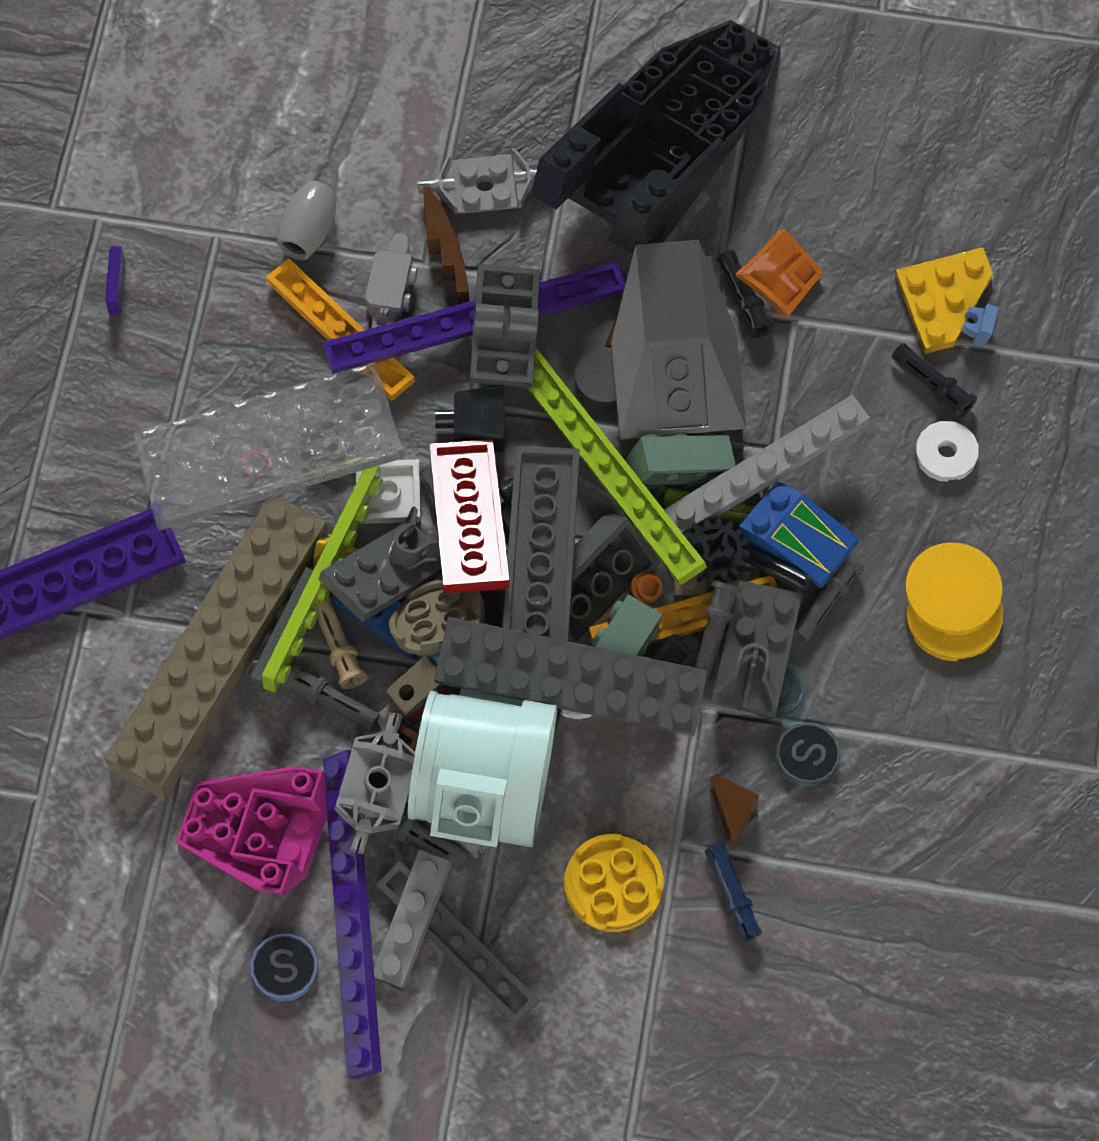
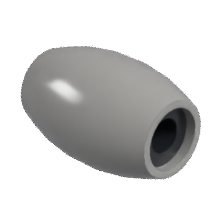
[277,181,337,260]

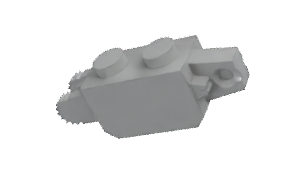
[365,232,418,328]

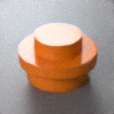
[631,571,662,604]

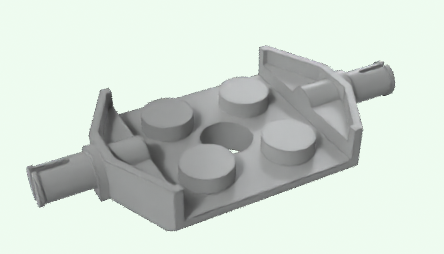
[417,148,537,214]
[334,713,415,854]

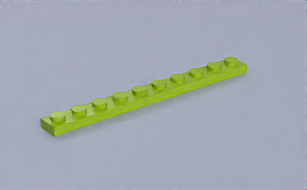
[527,347,707,586]

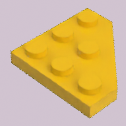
[895,247,993,354]

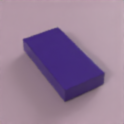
[105,246,125,315]

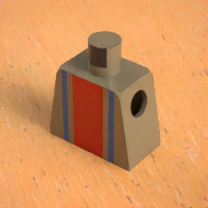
[378,656,453,725]

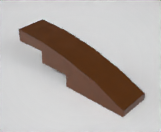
[423,186,470,305]

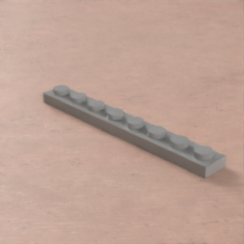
[649,395,871,555]

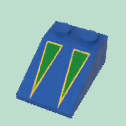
[739,480,859,588]

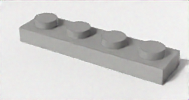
[374,850,452,989]

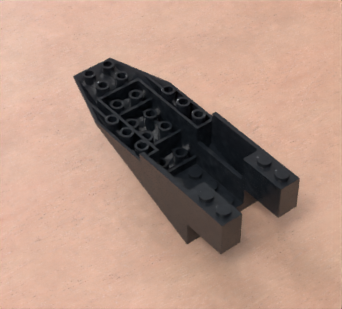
[530,20,781,254]

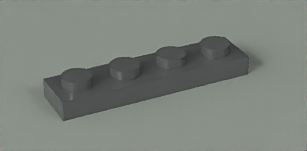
[248,567,313,693]

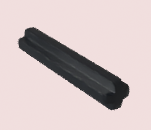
[731,544,812,592]

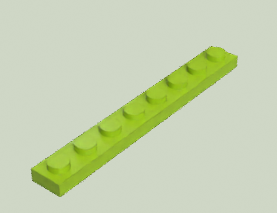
[262,461,383,693]

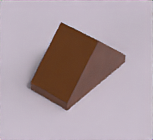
[710,775,759,847]

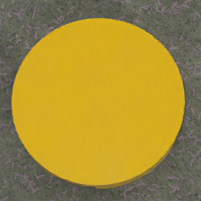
[905,543,1002,636]
[906,602,1003,661]
[564,834,664,932]

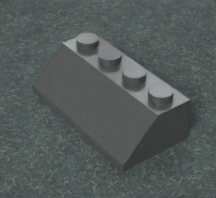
[569,512,660,644]

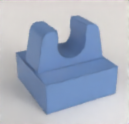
[961,304,999,347]

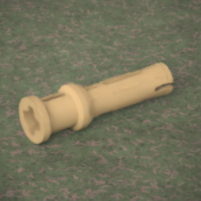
[316,596,368,689]

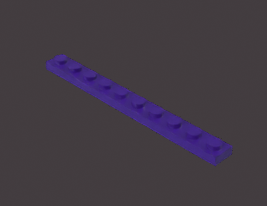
[323,261,625,374]
[323,750,382,1080]

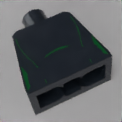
[435,385,505,452]

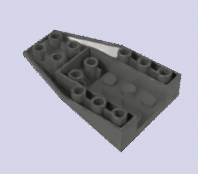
[611,240,746,439]

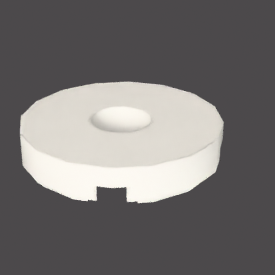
[915,421,978,482]

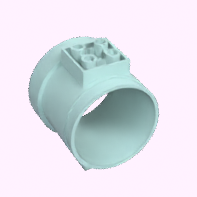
[408,688,557,848]

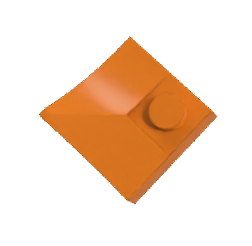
[736,229,824,317]

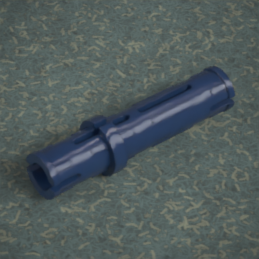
[705,843,762,941]

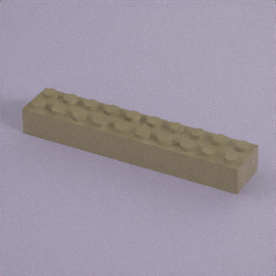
[105,494,329,801]

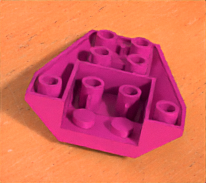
[176,766,327,895]

